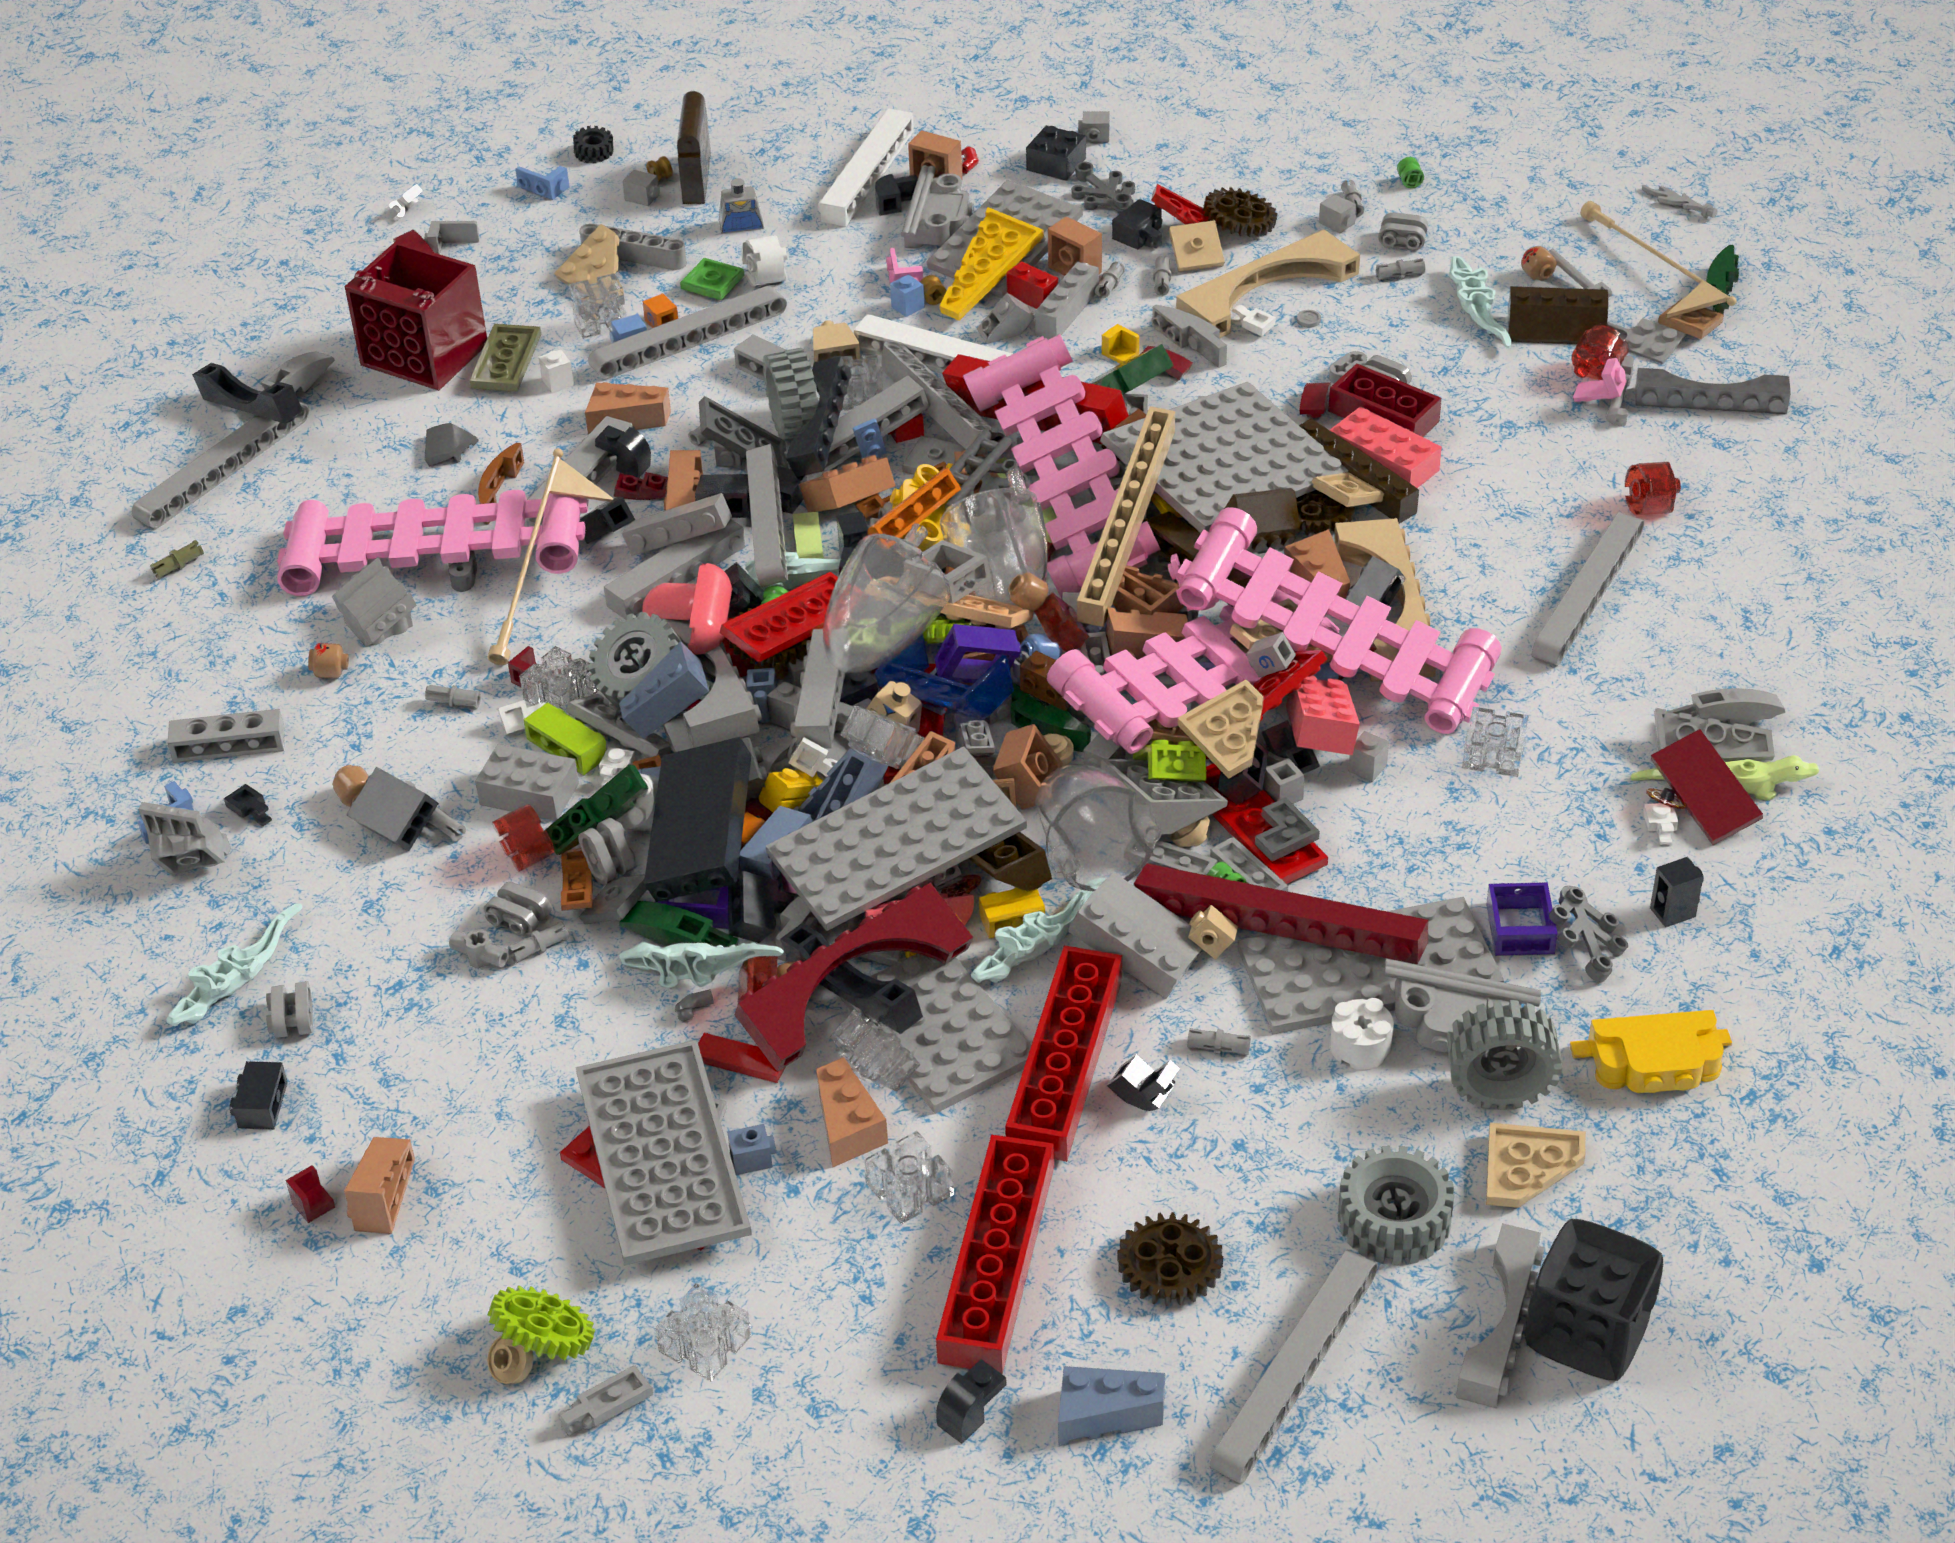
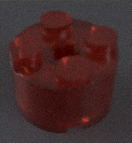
[1571,325,1629,380]
[1625,461,1681,515]
[492,804,555,872]

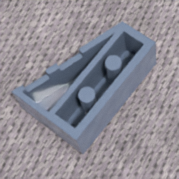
[619,641,709,739]
[793,748,888,822]
[739,806,812,891]
[1058,1366,1165,1447]

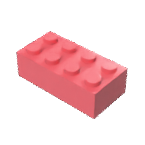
[1330,407,1442,488]
[1286,675,1360,755]

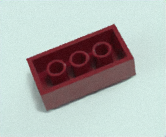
[1328,363,1442,437]

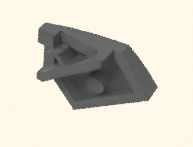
[425,423,479,467]

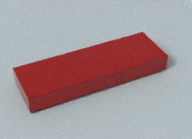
[698,1032,786,1083]

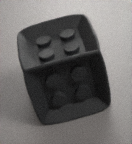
[1525,1219,1663,1381]

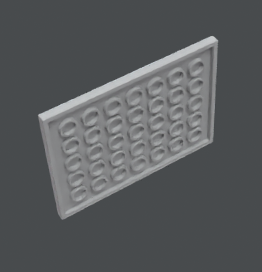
[1100,381,1348,533]

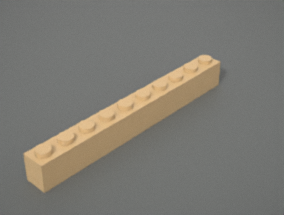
[1077,406,1175,627]

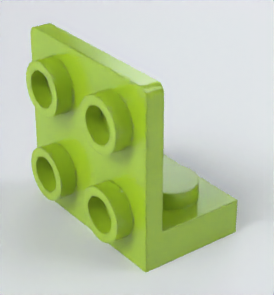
[1133,740,1206,782]

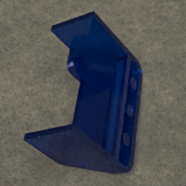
[875,630,1014,721]

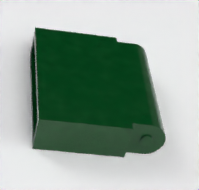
[1087,344,1174,395]

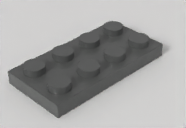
[699,396,788,468]

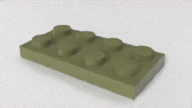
[469,324,541,392]

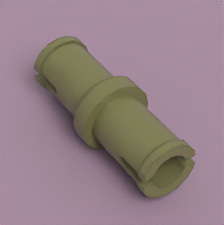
[150,540,204,579]

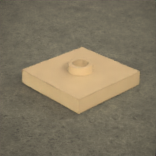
[1169,221,1225,272]
[1312,472,1384,507]

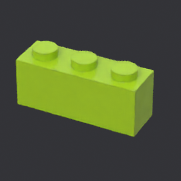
[523,702,606,776]

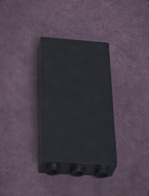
[644,737,752,902]

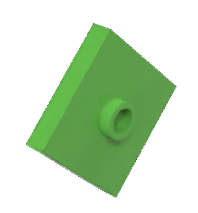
[680,258,745,300]

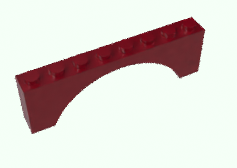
[734,883,973,1072]

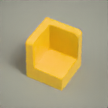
[1101,324,1139,364]

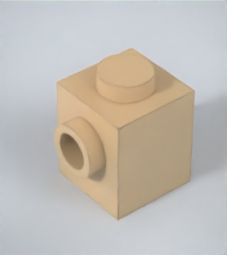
[1188,905,1238,960]

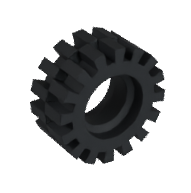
[573,125,614,163]

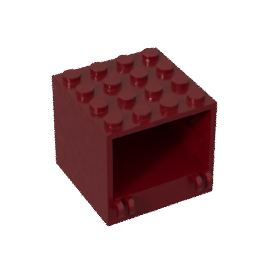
[344,241,487,391]

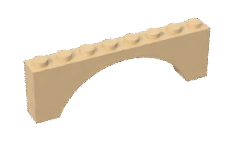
[1176,229,1360,339]
[1334,518,1436,682]

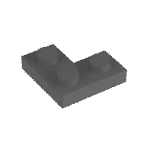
[1255,797,1320,861]

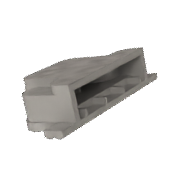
[901,165,974,248]
[1384,959,1541,1052]

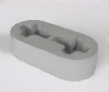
[1329,351,1367,383]

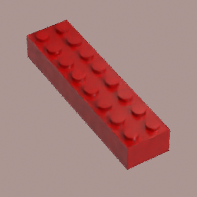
[942,354,1129,445]
[1005,945,1122,1162]
[936,1134,1054,1374]

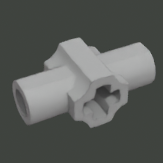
[449,929,509,969]

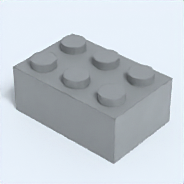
[475,744,579,821]

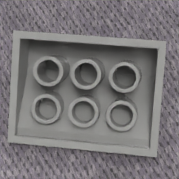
[1096,759,1228,837]
[1068,872,1203,999]

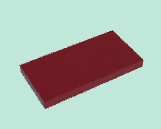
[1651,729,1763,845]

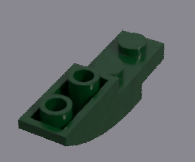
[1706,245,1739,315]
[1001,680,1091,752]
[543,765,649,855]
[619,901,739,948]

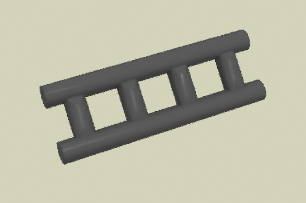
[945,430,1012,512]

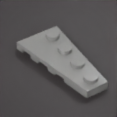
[566,694,671,758]
[1654,708,1775,762]

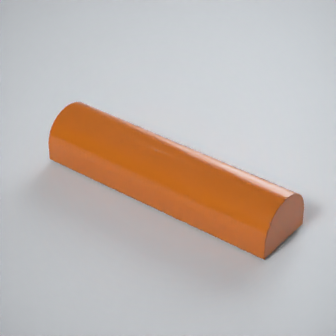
[868,467,961,549]

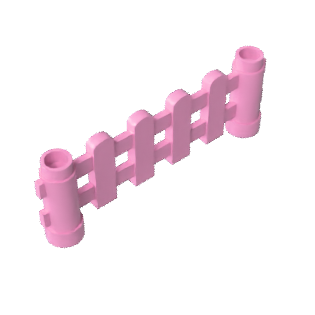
[963,334,1161,599]
[277,490,589,596]
[1176,508,1502,734]
[1047,590,1341,754]

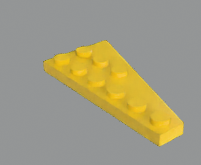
[940,207,1044,321]

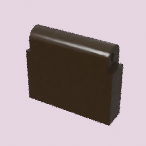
[677,91,711,204]

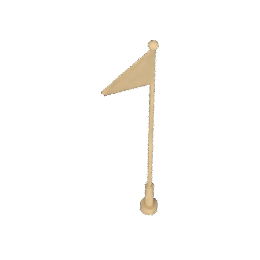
[1580,201,1737,318]
[487,448,613,665]

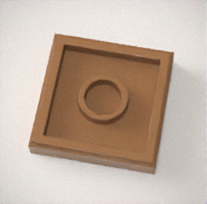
[1658,299,1724,339]

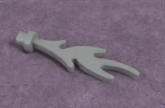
[1642,185,1717,218]

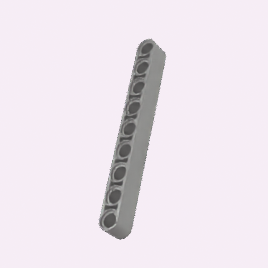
[588,286,787,379]
[879,342,992,455]
[131,401,309,529]
[746,444,788,587]
[1531,512,1644,666]
[1209,1249,1378,1484]

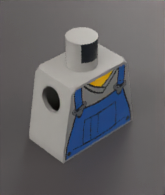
[719,178,764,234]

